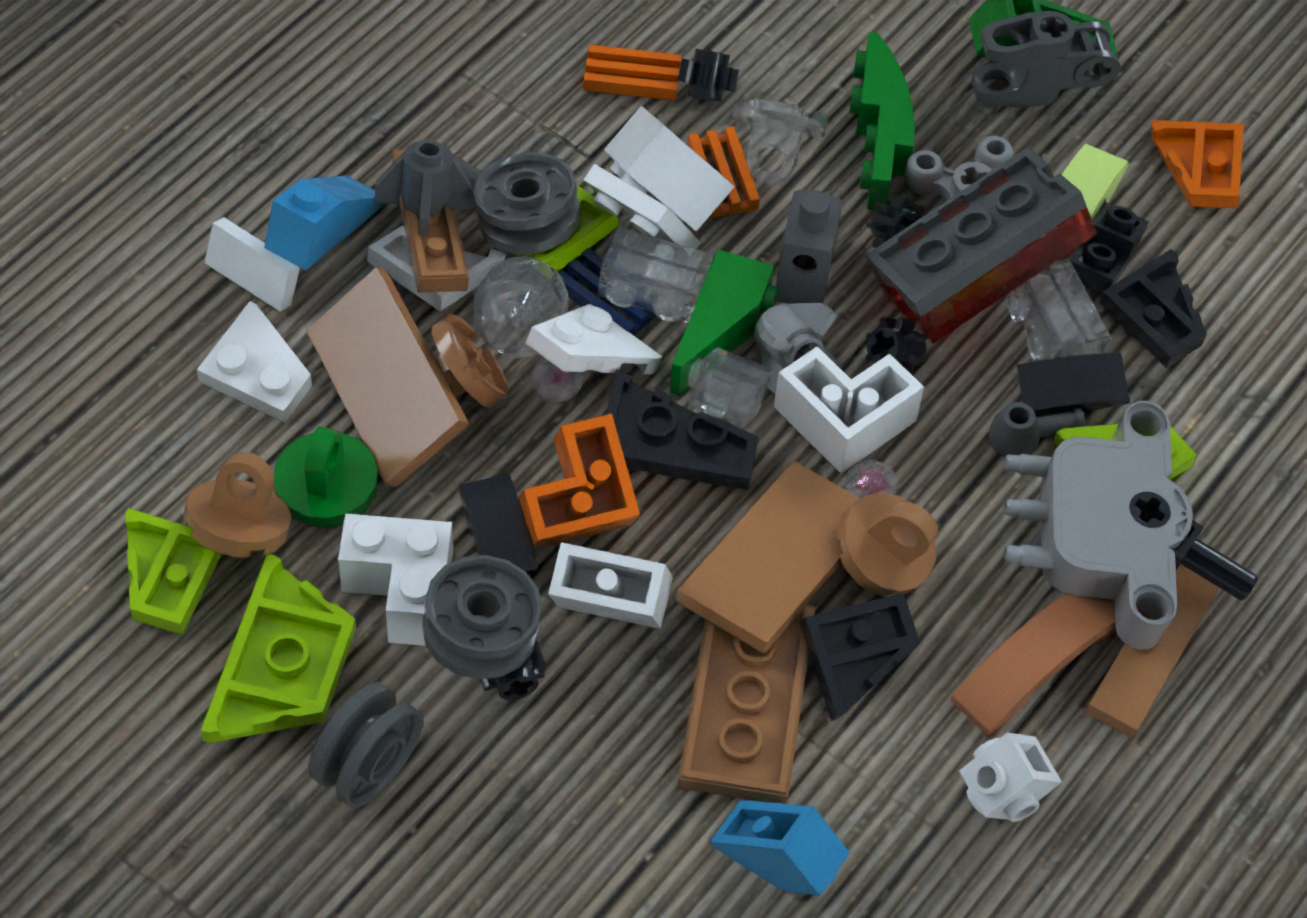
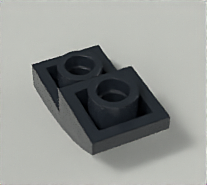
[1063,202,1149,293]
[1017,353,1130,416]
[458,473,539,574]

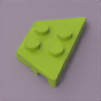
[201,554,356,743]

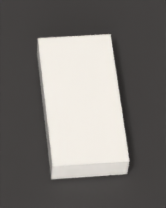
[204,217,300,312]

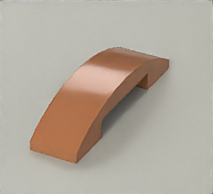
[950,593,1117,737]

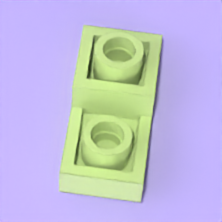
[1056,143,1129,239]

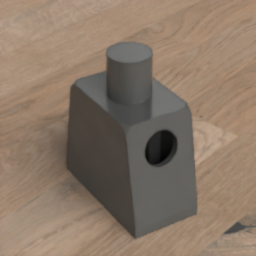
[776,190,843,304]

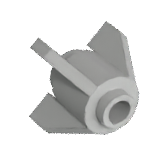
[754,303,843,394]

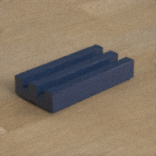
[554,248,662,336]

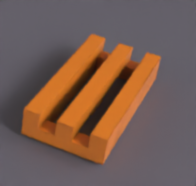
[583,45,681,101]
[687,126,760,218]

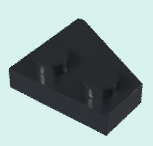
[800,593,920,721]

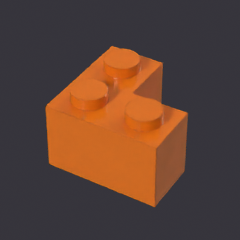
[518,413,640,550]

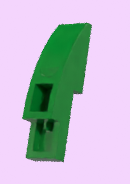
[849,32,915,210]

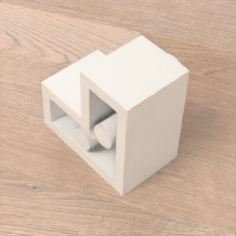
[604,106,735,231]
[774,347,924,474]
[338,514,453,646]

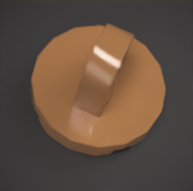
[432,314,508,409]
[183,452,292,558]
[836,492,938,596]

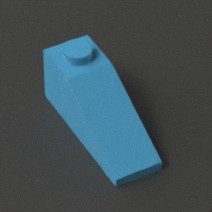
[264,176,386,271]

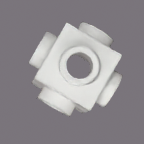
[959,732,1062,822]

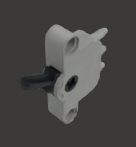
[1004,401,1258,650]

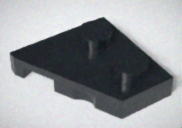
[1099,249,1207,369]

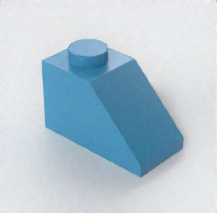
[710,800,850,896]

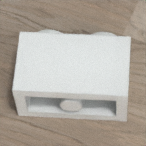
[548,542,673,629]

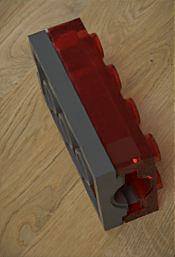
[866,147,1097,344]

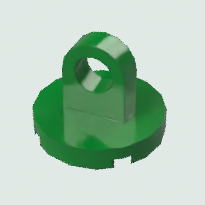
[274,426,379,528]

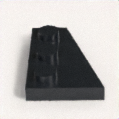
[606,369,758,490]

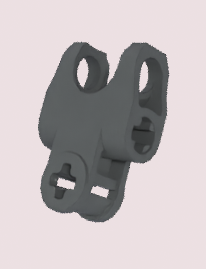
[971,11,1120,108]

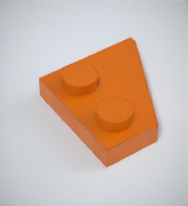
[1151,120,1244,209]

